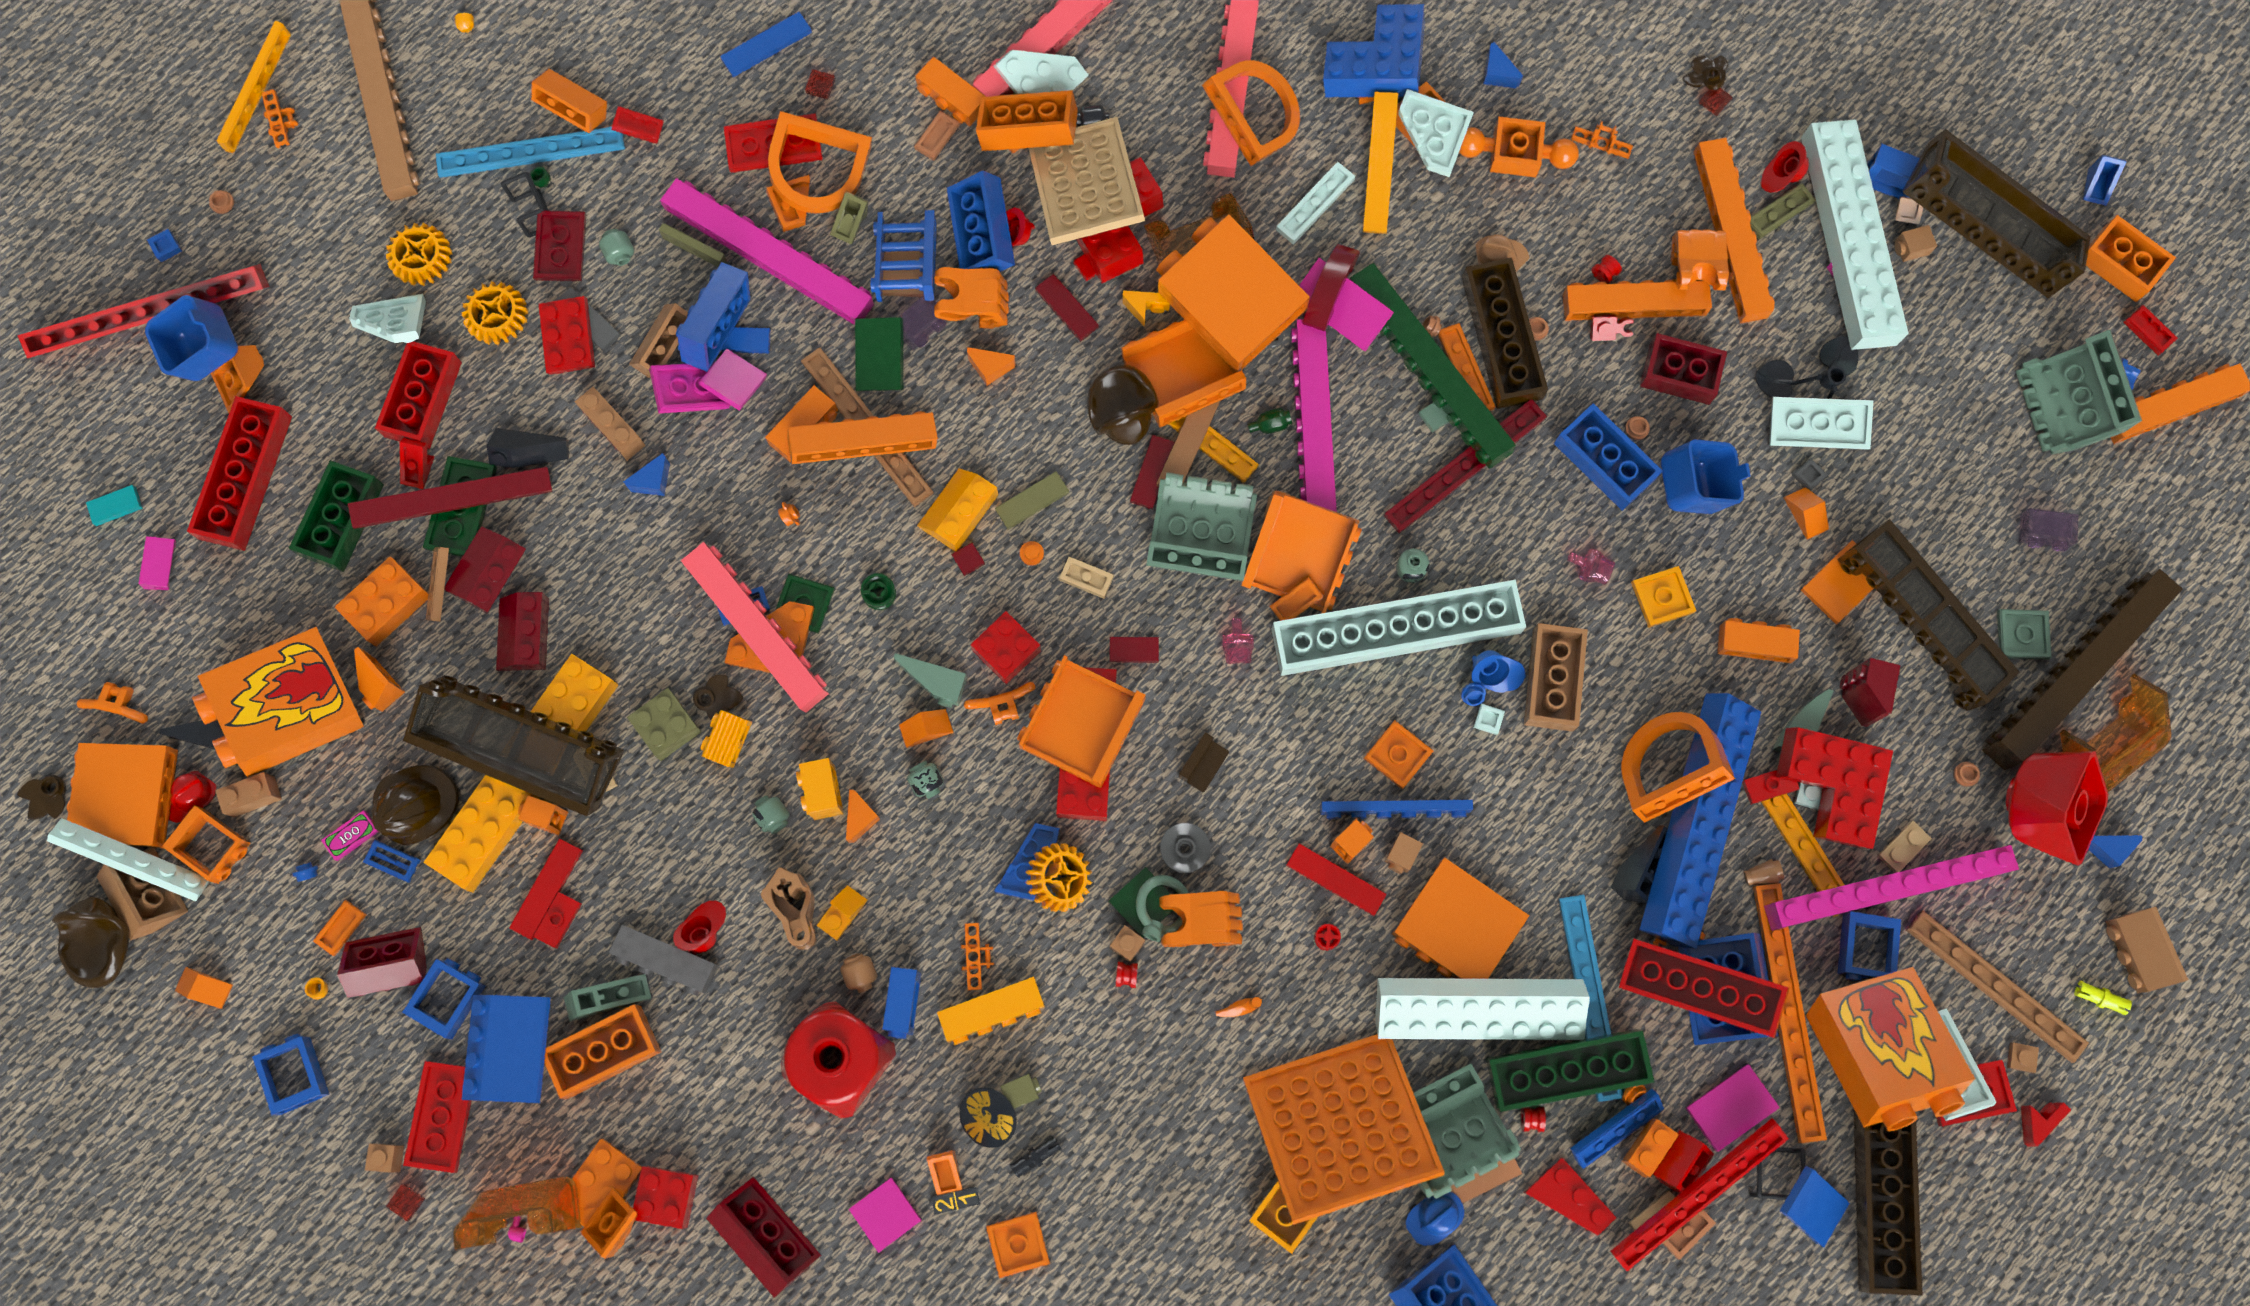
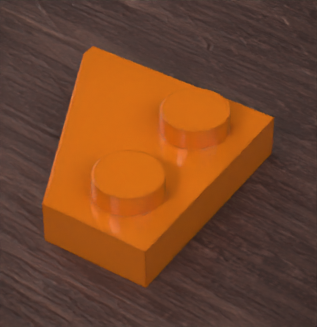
[766,175,810,232]

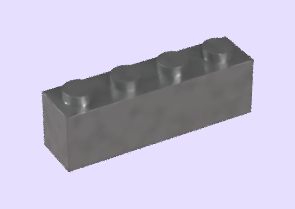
[609,925,719,996]

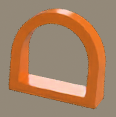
[1202,60,1300,166]
[768,111,872,213]
[1621,712,1735,823]

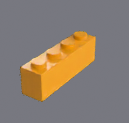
[937,977,1045,1045]

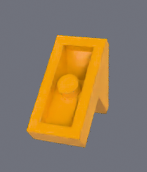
[1123,291,1170,327]
[816,885,868,941]

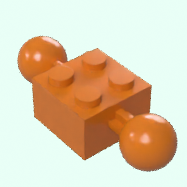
[1459,117,1579,178]

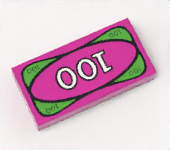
[321,810,379,861]

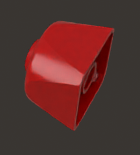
[2006,751,2108,866]
[781,1001,896,1118]

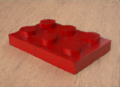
[538,296,595,375]
[1936,1060,2017,1127]

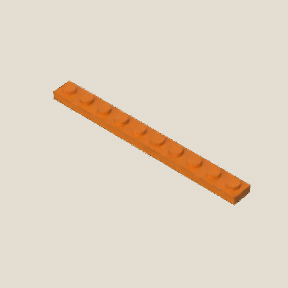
[1753,883,1827,1143]

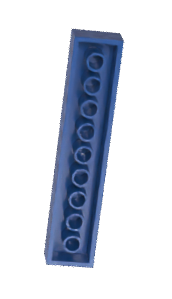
[1639,693,1761,949]

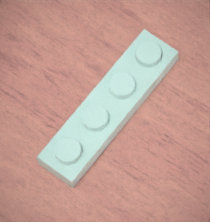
[1276,162,1355,245]

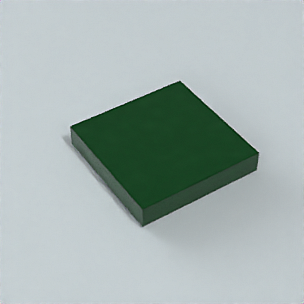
[775,573,835,634]
[1109,867,1173,938]

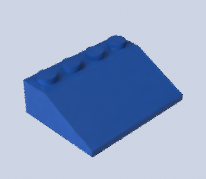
[1678,933,1778,1045]
[462,995,551,1103]
[1388,1244,1497,1306]

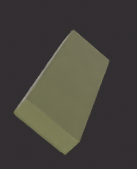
[1750,183,1816,240]
[659,223,728,267]
[995,472,1069,530]

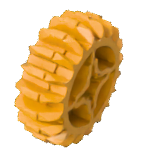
[386,222,452,286]
[461,281,528,345]
[1025,843,1093,912]

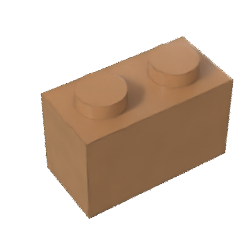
[215,772,282,818]

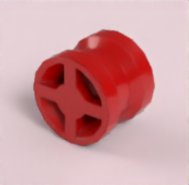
[1591,255,1622,284]
[1314,924,1341,951]
[1116,962,1138,988]
[1521,1106,1546,1132]

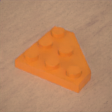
[724,601,814,673]

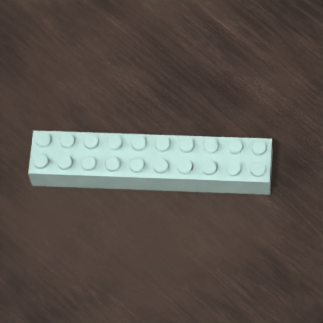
[1801,120,1909,350]
[1271,580,1526,676]

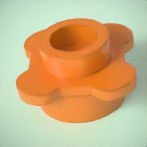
[778,502,800,526]

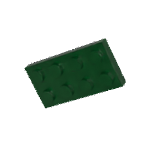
[423,456,497,557]

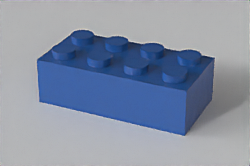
[947,170,1015,272]
[676,262,750,372]
[1554,403,1663,511]

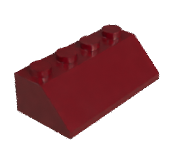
[706,1177,821,1298]

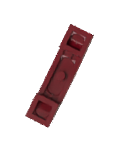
[1303,244,1360,331]

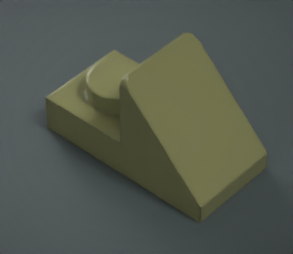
[830,191,868,244]

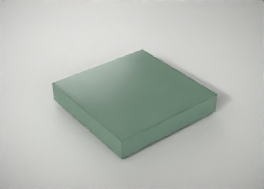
[1997,609,2052,660]

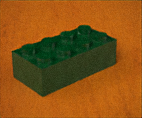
[288,460,384,572]

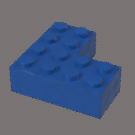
[1323,4,1425,97]

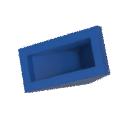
[1484,42,1523,89]
[2083,155,2127,206]
[623,453,670,496]
[2088,835,2142,869]

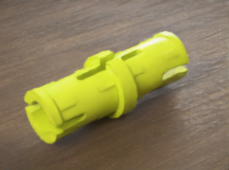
[2074,981,2132,1015]

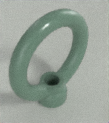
[1136,875,1189,942]

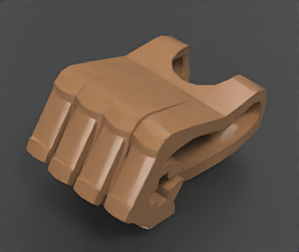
[761,867,817,950]

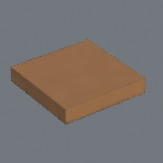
[882,251,924,297]

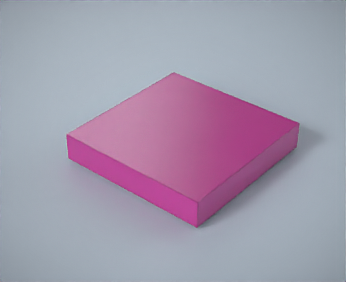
[699,349,767,411]
[849,1177,922,1253]

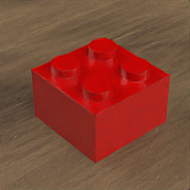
[970,611,1041,685]
[633,1166,699,1229]

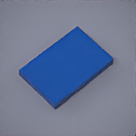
[1780,1166,1850,1247]

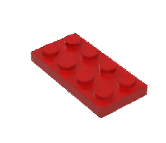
[724,113,823,173]
[403,1061,472,1173]

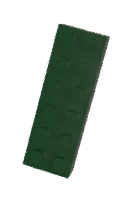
[1486,1029,1655,1112]

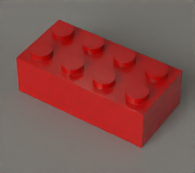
[375,341,462,450]

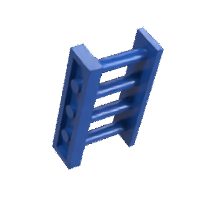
[871,210,937,302]

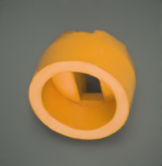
[455,13,474,33]
[305,977,329,1000]

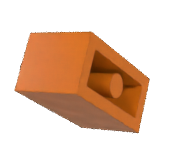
[518,795,568,836]
[1330,819,1374,864]
[1622,1119,1679,1178]

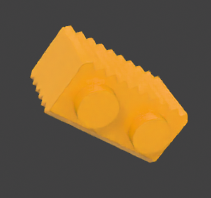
[701,710,752,768]

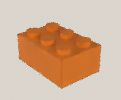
[2078,215,2176,302]
[335,556,429,647]

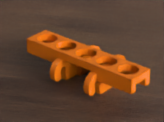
[261,89,298,149]
[1571,121,1633,159]
[961,923,994,991]

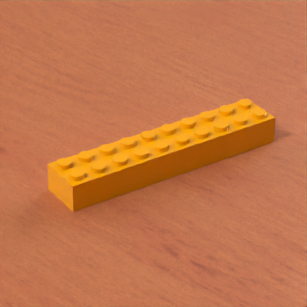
[423,653,618,893]

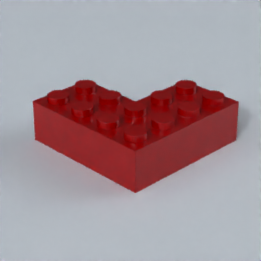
[1076,157,1164,284]
[1776,727,1893,849]

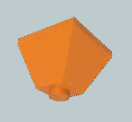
[211,345,264,413]
[354,647,405,712]
[580,1188,637,1258]

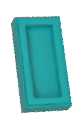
[86,485,143,526]

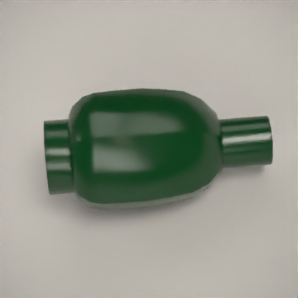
[1248,408,1293,434]

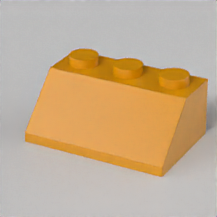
[917,468,998,552]

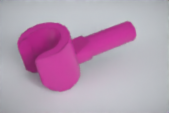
[508,1204,527,1243]

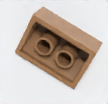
[96,848,188,941]
[2105,906,2188,993]

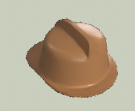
[1475,235,1529,272]

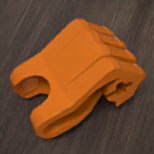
[1671,229,1729,290]
[934,267,1009,329]
[1159,891,1243,947]

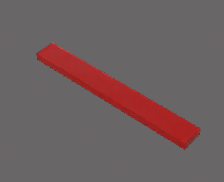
[1610,1118,1789,1271]

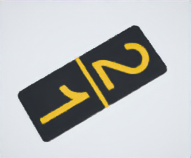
[931,1187,980,1215]

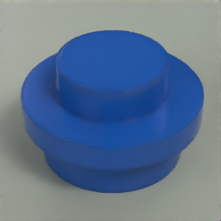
[1461,683,1486,706]
[292,862,319,882]

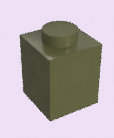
[1000,1074,1042,1109]

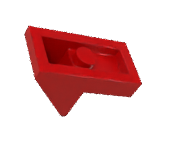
[399,438,435,489]
[2021,1102,2071,1147]

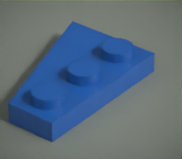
[994,823,1060,903]

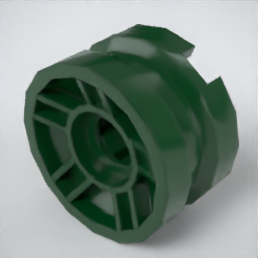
[861,573,896,610]

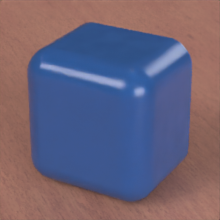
[145,295,238,381]
[1661,439,1751,514]

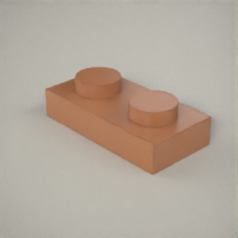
[1662,1210,1716,1260]

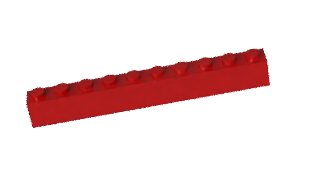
[17,264,269,359]

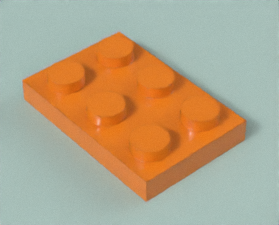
[554,1138,642,1227]

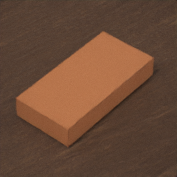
[914,111,960,161]

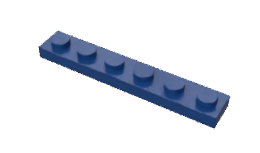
[1320,800,1473,819]

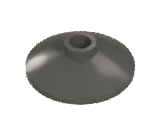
[1160,823,1210,873]

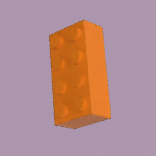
[976,90,1078,151]
[544,1004,662,1099]

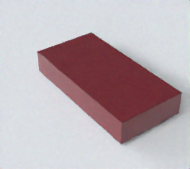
[1109,637,1159,663]

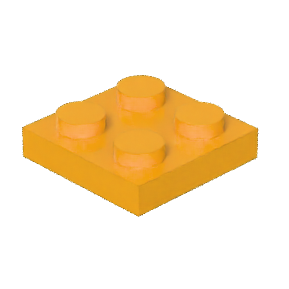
[1631,566,1696,628]

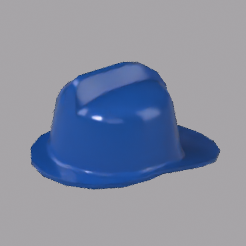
[1471,650,1526,693]
[1406,1192,1464,1246]

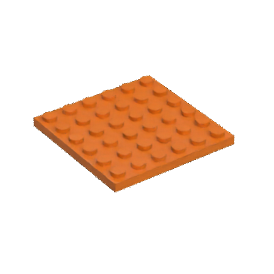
[1243,1034,1444,1225]

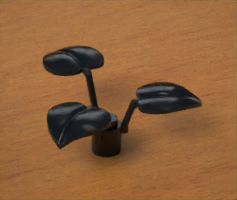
[1755,336,1859,399]

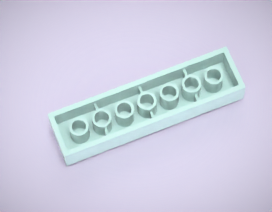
[1375,978,1589,1040]

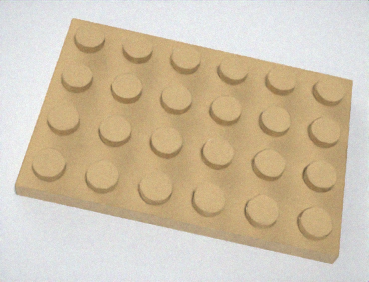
[1029,117,1145,245]

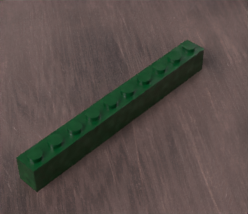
[1350,263,1516,469]

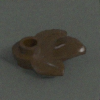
[1682,55,1728,90]
[693,674,743,720]
[17,775,66,820]

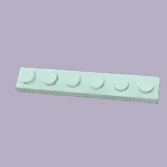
[47,818,209,901]

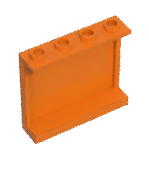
[1121,320,1246,427]
[1241,490,1362,614]
[1017,655,1146,788]
[67,743,178,849]
[1392,857,1529,979]

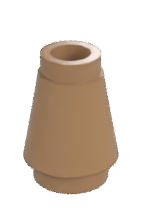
[1744,859,1784,886]

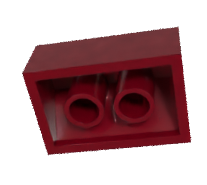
[444,526,526,614]
[496,592,549,671]
[1840,658,1901,727]
[337,927,427,998]

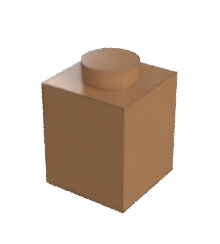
[1894,225,1937,262]
[1384,832,1423,874]
[1110,925,1145,963]
[365,1143,404,1173]

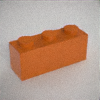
[915,56,986,126]
[531,69,607,133]
[765,385,838,462]
[1718,618,1800,663]

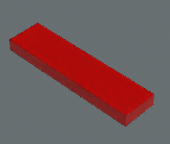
[509,838,583,940]
[1286,844,1387,917]

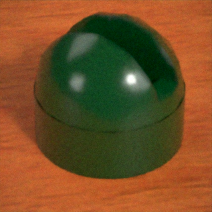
[530,167,551,188]

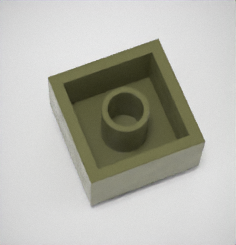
[627,688,702,761]

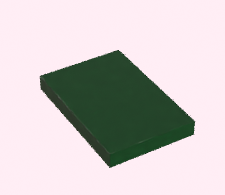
[855,317,904,391]

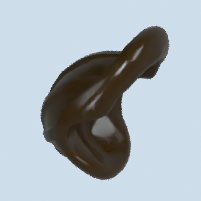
[1087,365,1159,445]
[372,765,459,846]
[52,897,129,988]

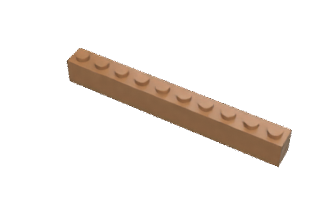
[339,0,420,201]

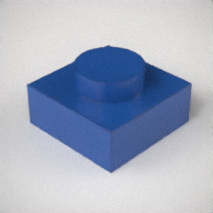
[147,229,182,262]

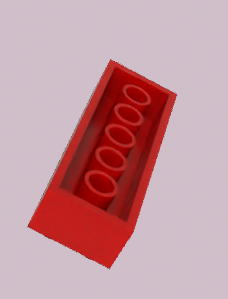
[187,396,292,551]
[1056,667,1117,821]
[1619,939,1789,1038]

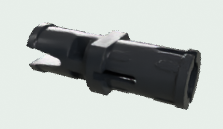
[1010,1136,1062,1178]

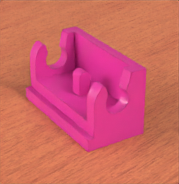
[138,536,176,590]

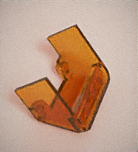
[2060,674,2172,792]

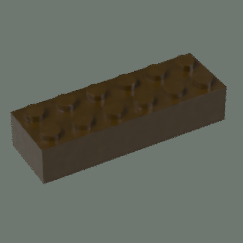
[1462,258,1548,409]

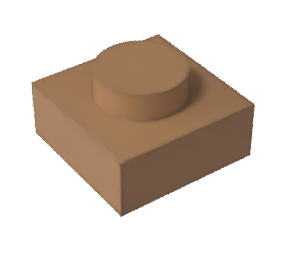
[1894,196,1923,224]
[2007,1042,2039,1073]

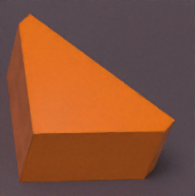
[967,347,1016,385]
[1784,487,1829,540]
[899,709,954,748]
[846,790,880,843]
[175,967,233,1009]
[926,1150,963,1196]

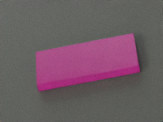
[1299,258,1394,351]

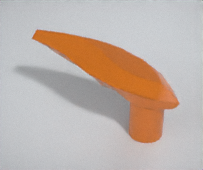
[1215,997,1262,1017]

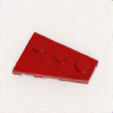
[1524,1158,1616,1236]

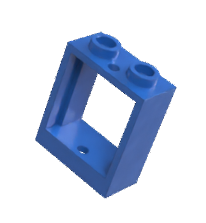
[1867,144,1933,199]
[1838,911,1901,981]
[402,958,486,1039]
[882,967,921,1039]
[252,1034,330,1115]

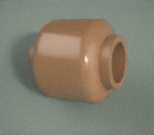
[840,953,877,993]

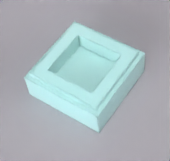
[1473,703,1505,735]

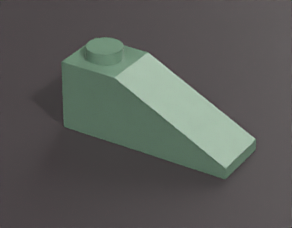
[894,653,968,708]
[564,974,651,1022]

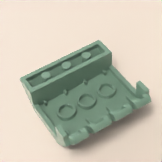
[2016,330,2142,455]
[1146,472,1257,581]
[1414,1064,1521,1199]

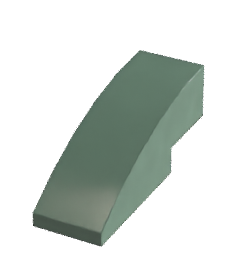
[1773,689,1833,753]

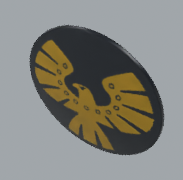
[959,1087,1017,1148]

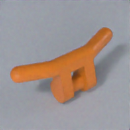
[76,682,148,724]
[964,682,1036,725]

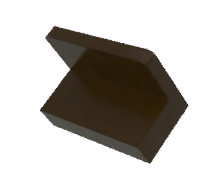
[1178,732,1229,792]

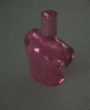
[1567,549,1615,585]
[1222,618,1254,664]

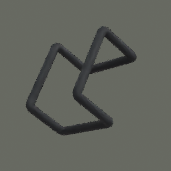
[501,172,549,238]
[1749,1147,1806,1200]

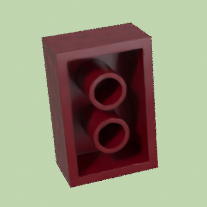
[1640,333,1727,405]

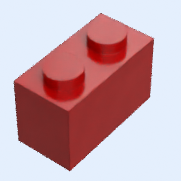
[1653,1130,1714,1194]

